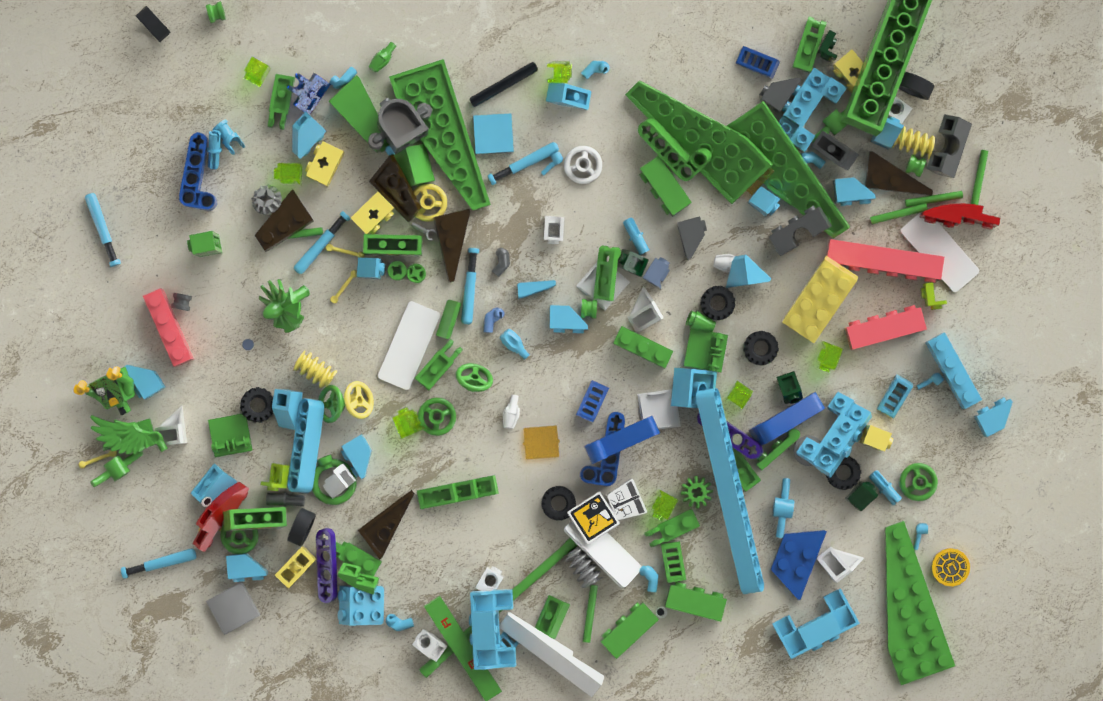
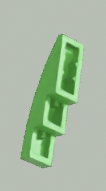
[417,475,499,509]

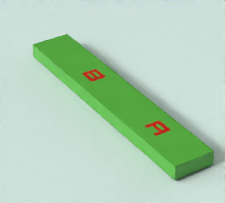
[424,596,502,701]

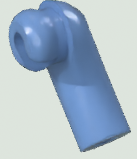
[483,307,504,333]

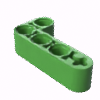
[638,118,712,181]

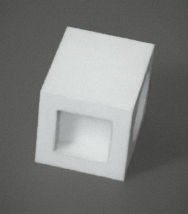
[888,97,913,124]
[475,566,504,591]
[412,629,447,662]

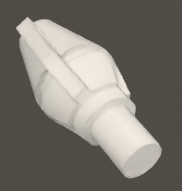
[713,254,735,273]
[503,395,520,429]

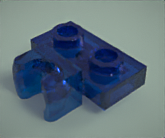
[287,73,331,115]

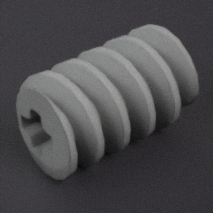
[565,547,603,588]

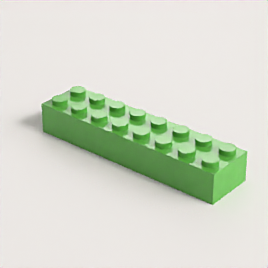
[841,0,932,136]

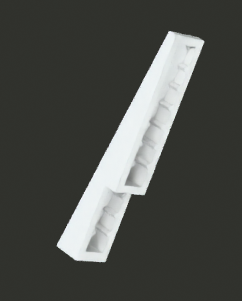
[499,612,604,697]

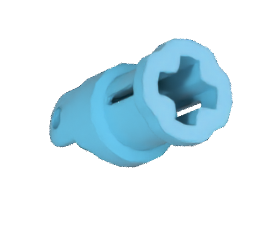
[212,119,245,155]

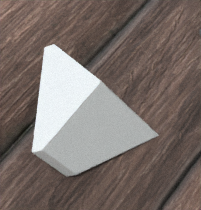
[628,286,663,333]
[155,406,187,447]
[816,547,864,583]

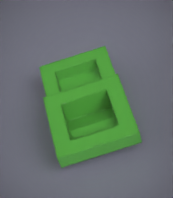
[338,562,379,595]

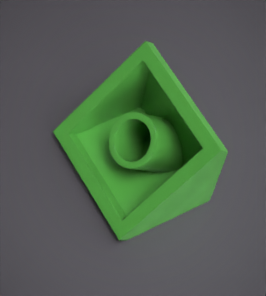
[388,144,435,188]

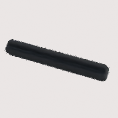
[469,62,538,107]

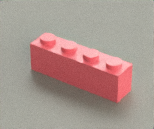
[143,288,194,367]
[845,305,927,350]

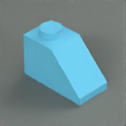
[546,83,591,110]

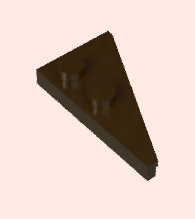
[865,151,933,196]
[433,209,470,282]
[358,490,415,560]

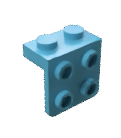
[337,585,384,626]

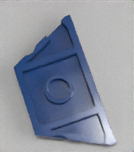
[770,530,827,600]

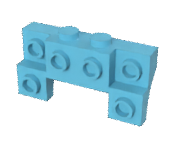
[779,68,847,152]
[796,392,872,477]
[772,588,860,659]
[469,589,516,670]

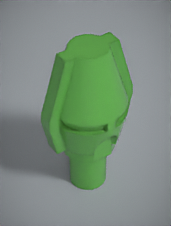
[369,42,396,72]

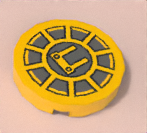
[931,548,970,587]

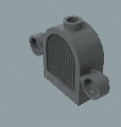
[368,98,432,154]

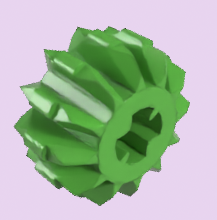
[680,476,713,509]

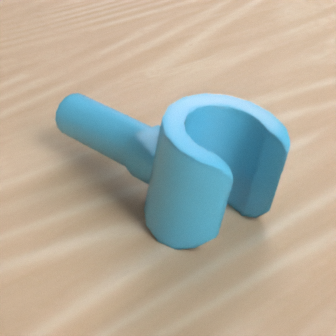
[541,152,563,175]
[917,373,944,389]
[913,523,928,550]

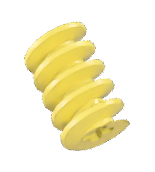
[892,126,935,160]
[293,350,337,388]

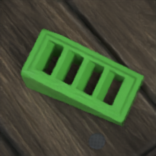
[661,541,686,583]

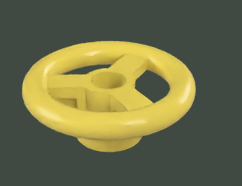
[413,184,447,222]
[344,381,374,419]

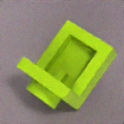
[920,282,947,310]
[260,463,289,491]

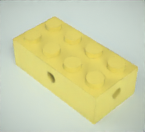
[782,256,858,343]

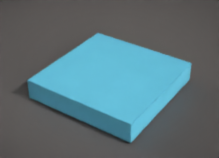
[473,113,514,154]

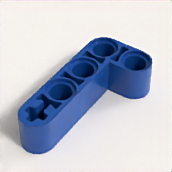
[179,132,217,211]
[748,392,825,446]
[580,412,625,486]
[584,416,660,464]

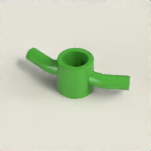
[812,109,848,143]
[90,452,144,488]

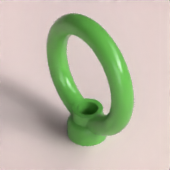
[312,454,357,505]

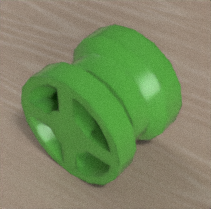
[206,1,226,23]
[905,154,926,177]
[388,261,407,281]
[406,264,426,283]
[581,299,597,319]

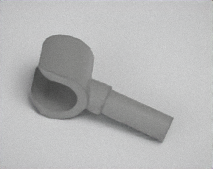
[411,222,437,240]

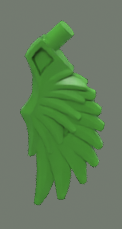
[90,415,168,455]

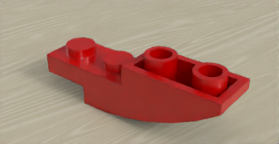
[919,203,1001,229]
[192,482,249,552]

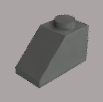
[759,77,802,113]
[812,130,859,170]
[677,216,707,260]

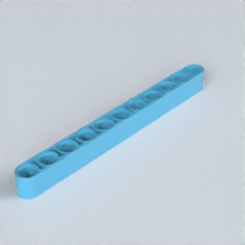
[696,388,764,594]

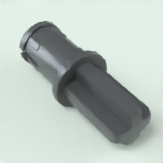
[266,492,305,507]

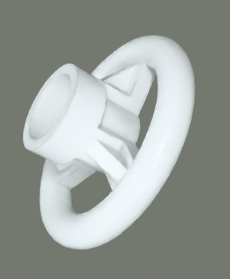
[564,146,602,184]

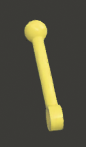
[326,244,365,258]
[330,270,357,303]
[78,450,117,469]

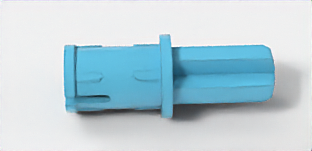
[207,130,222,169]
[623,217,650,255]
[869,470,902,506]

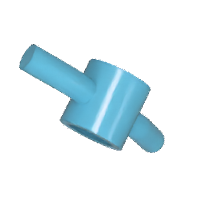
[773,478,794,538]

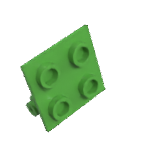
[684,328,728,373]
[208,414,253,458]

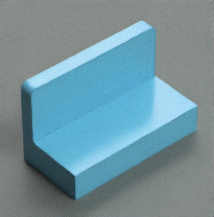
[191,463,237,507]

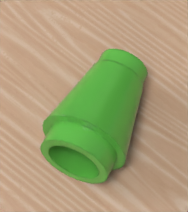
[686,310,716,332]

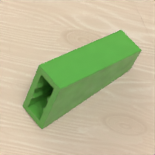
[329,75,389,153]

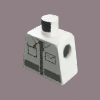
[606,479,647,520]

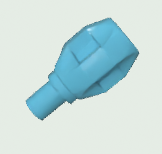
[500,329,530,360]

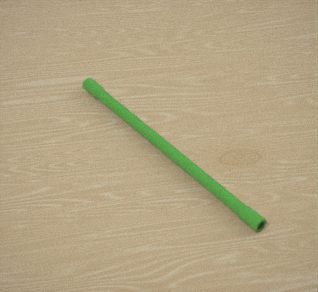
[419,538,578,678]

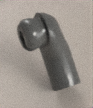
[492,248,510,277]

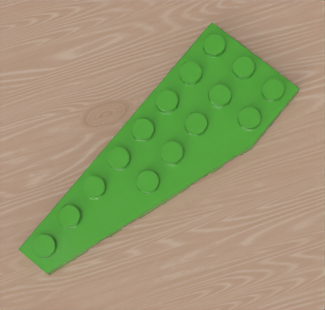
[389,59,491,211]
[625,81,773,204]
[726,101,850,238]
[885,521,955,685]

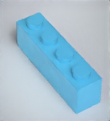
[925,332,982,409]

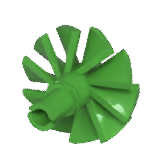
[259,279,310,333]

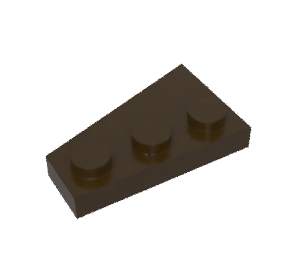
[369,154,422,222]
[255,189,314,252]

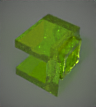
[244,57,271,87]
[547,61,572,83]
[274,163,302,186]
[817,341,843,373]
[726,380,753,409]
[392,407,426,439]
[652,489,678,521]

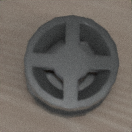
[171,293,192,311]

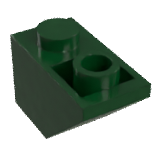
[845,481,878,511]

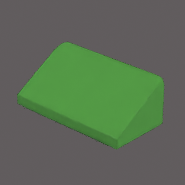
[436,300,461,340]
[535,595,570,639]

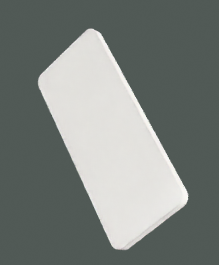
[901,212,979,292]
[378,301,440,390]
[564,520,641,588]

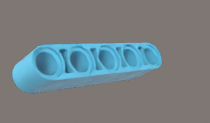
[287,398,324,493]

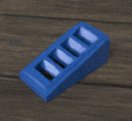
[736,46,780,79]
[576,380,609,423]

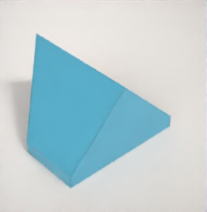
[726,255,771,288]

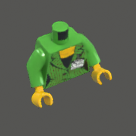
[73,367,135,416]

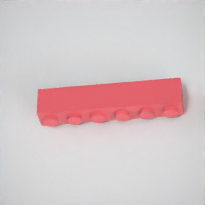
[826,239,945,283]

